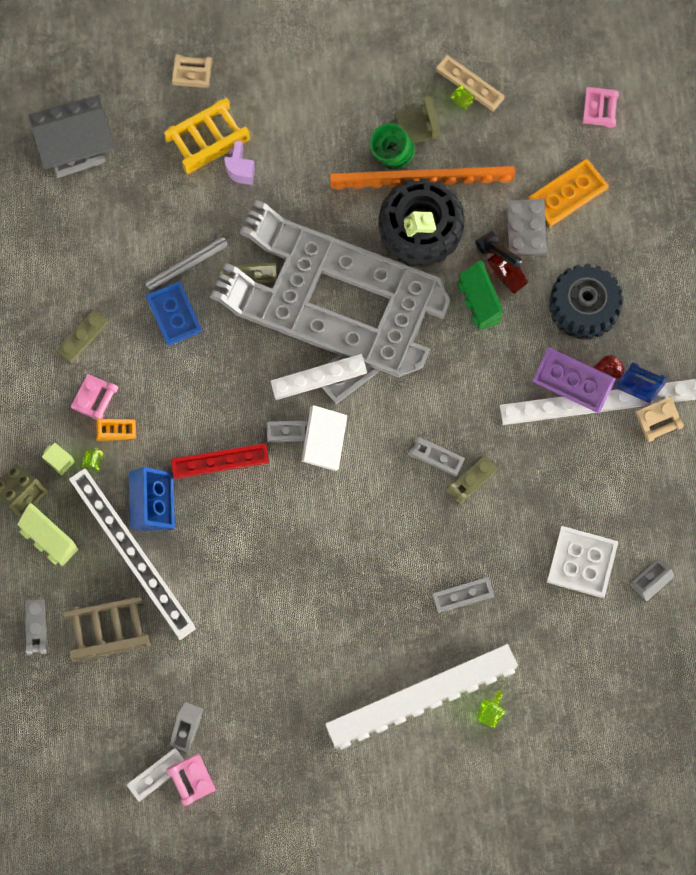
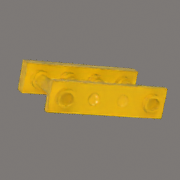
[164,98,250,174]

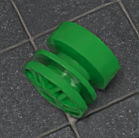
[370,123,415,169]

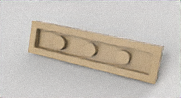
[436,55,505,112]

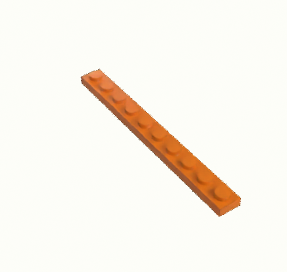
[330,166,515,190]

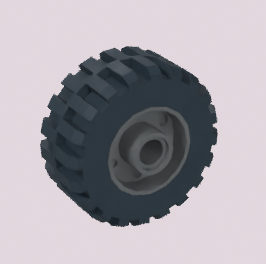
[549,264,623,339]

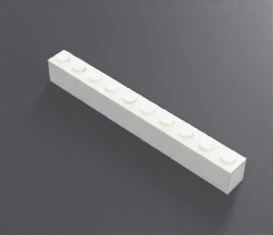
[69,469,196,640]
[325,644,518,750]

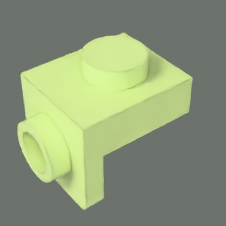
[404,212,436,237]

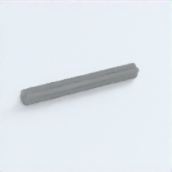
[145,237,228,291]

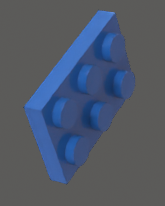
[145,281,202,346]

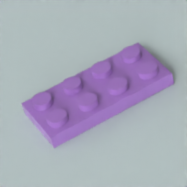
[532,347,616,413]

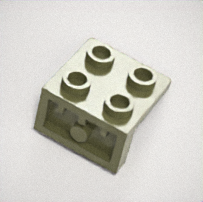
[395,96,440,143]
[0,463,48,519]

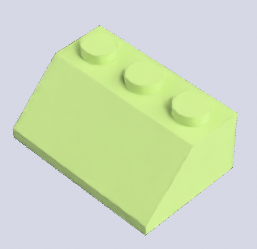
[17,503,78,567]

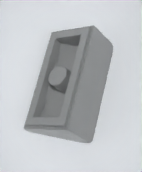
[630,559,674,601]

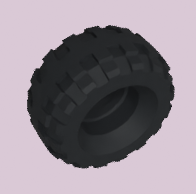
[378,178,465,266]

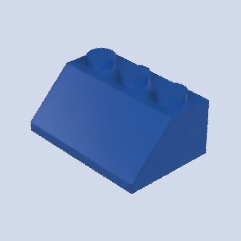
[129,467,175,531]

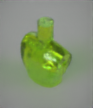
[476,690,506,729]

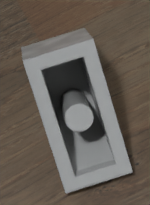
[169,702,204,753]

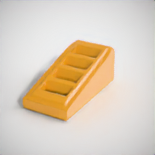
[96,419,136,441]

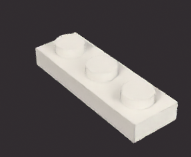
[127,748,184,802]

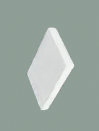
[301,405,347,471]

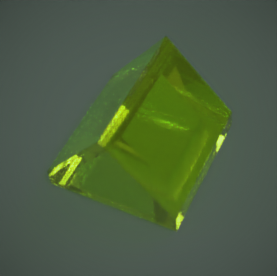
[451,85,476,111]
[82,448,104,472]

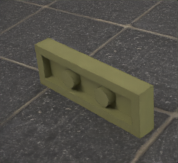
[219,262,277,284]
[56,309,109,364]

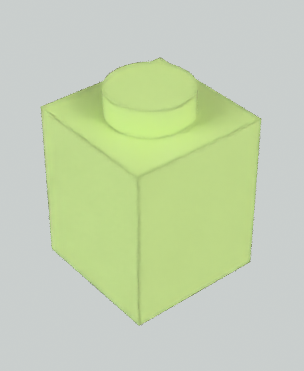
[42,443,75,476]

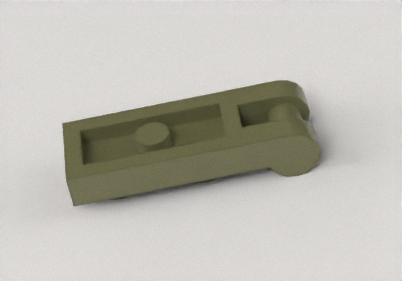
[446,455,498,504]

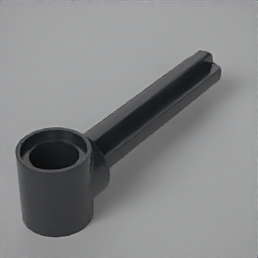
[475,231,523,268]

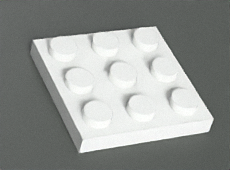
[547,526,618,598]

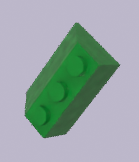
[457,260,503,330]

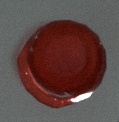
[593,355,625,389]

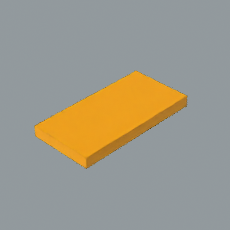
[528,158,609,228]

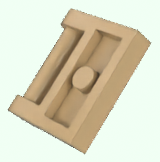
[172,54,212,88]
[635,396,684,443]

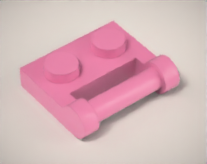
[583,87,619,128]
[71,374,118,420]
[166,753,216,806]

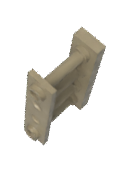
[63,595,151,662]

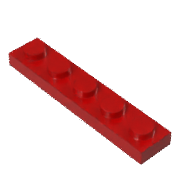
[171,443,269,479]

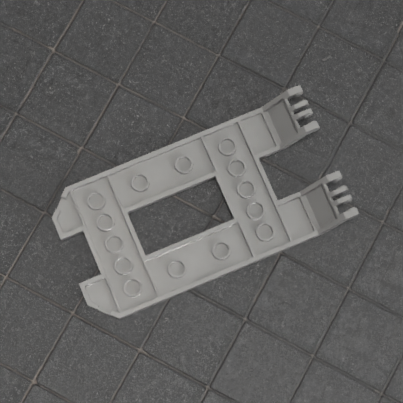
[209,200,451,378]

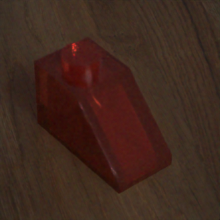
[487,254,528,294]

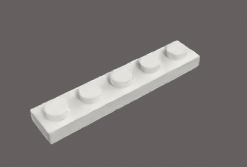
[271,354,367,400]

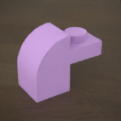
[225,141,255,185]

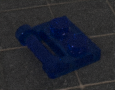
[617,362,667,403]

